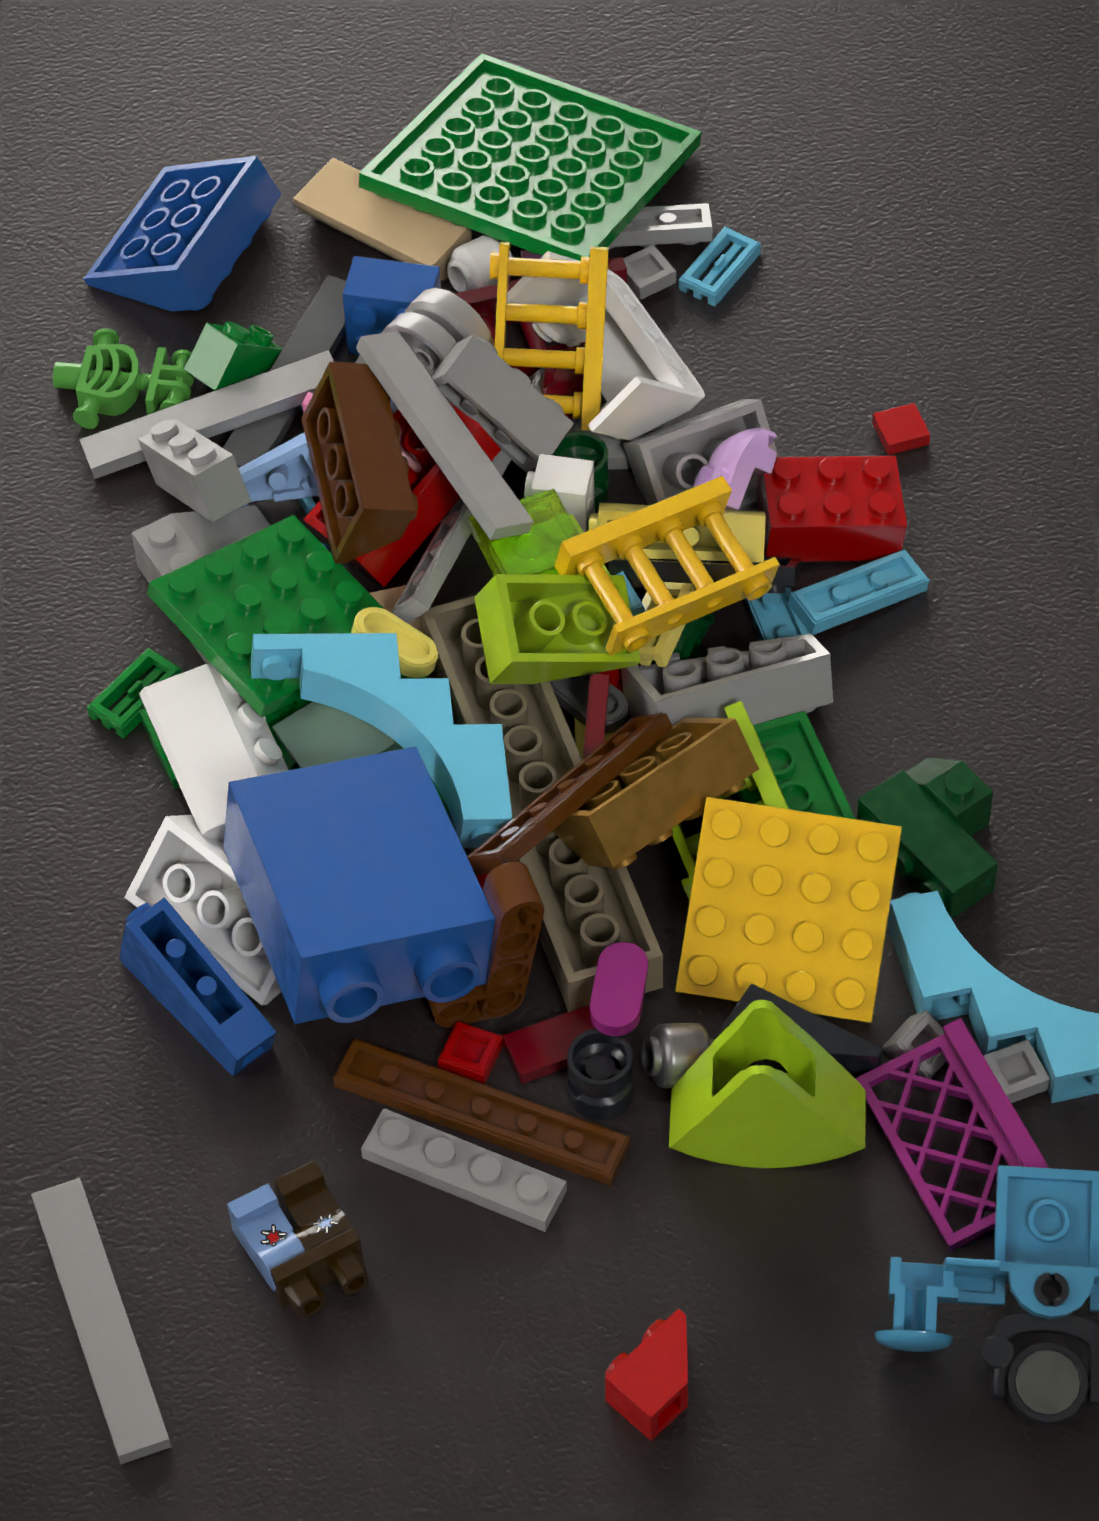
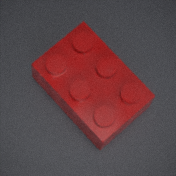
[755,456,907,562]

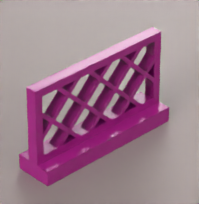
[855,1018,1049,1252]

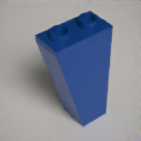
[119,897,276,1076]

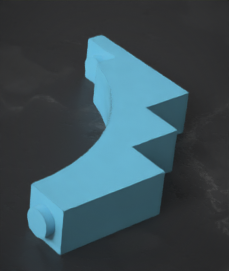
[250,633,512,849]
[888,891,1099,1103]

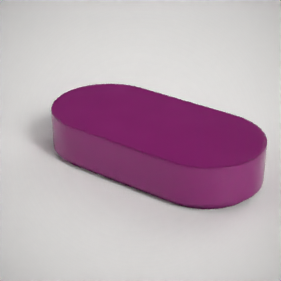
[590,942,648,1036]

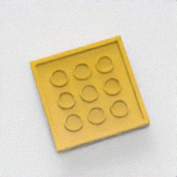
[675,797,902,1023]

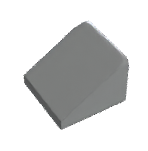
[882,1010,946,1079]

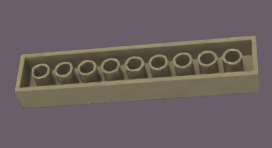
[422,595,663,1012]

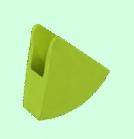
[669,1000,866,1168]

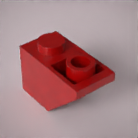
[605,1308,688,1441]

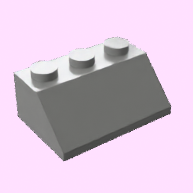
[623,399,779,505]

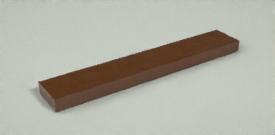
[467,712,673,876]
[333,1038,631,1186]

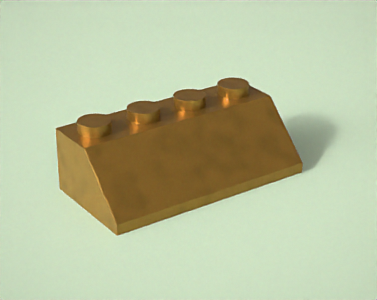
[553,718,759,870]

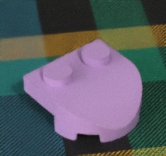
[694,428,777,510]

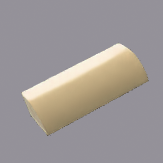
[293,158,472,280]

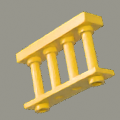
[489,242,609,431]
[554,476,780,656]

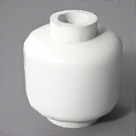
[447,235,513,292]

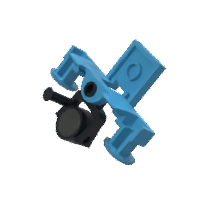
[874,1165,1099,1427]

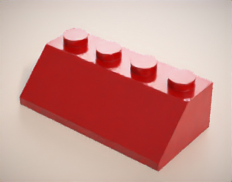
[303,403,501,587]

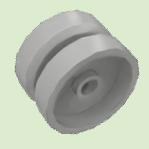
[382,288,495,376]

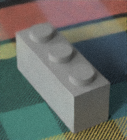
[431,334,574,472]
[138,419,251,522]

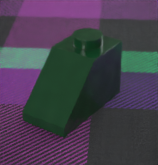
[906,758,993,836]

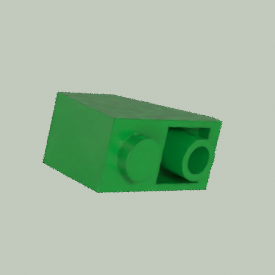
[184,321,283,391]

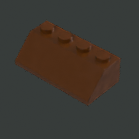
[301,362,418,564]

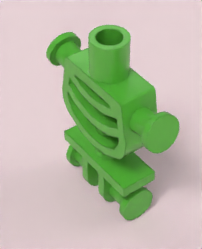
[53,328,195,429]

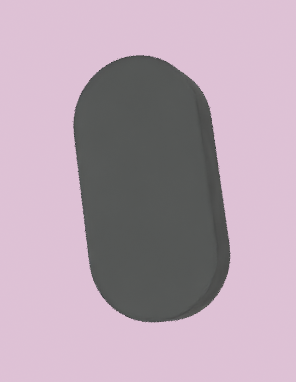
[550,673,628,734]

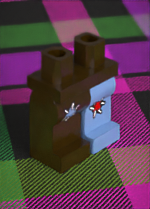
[227,1160,369,1319]

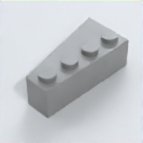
[621,634,833,725]

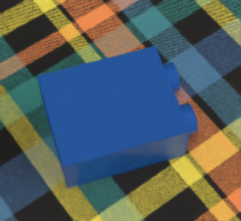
[223,747,495,1024]

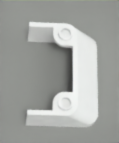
[507,251,705,440]

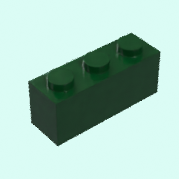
[857,769,998,919]

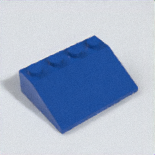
[84,156,282,312]

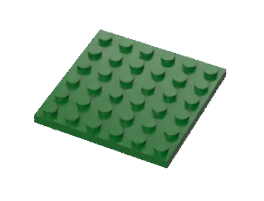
[358,53,702,261]

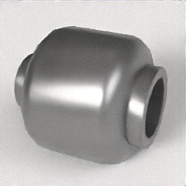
[641,1023,714,1088]

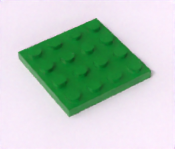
[147,515,384,718]

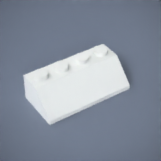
[139,664,289,840]
[125,815,281,1005]

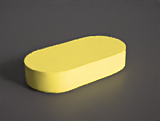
[351,607,438,678]

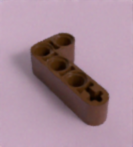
[426,862,545,1027]

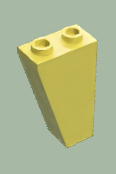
[589,503,766,562]

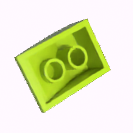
[474,574,641,684]

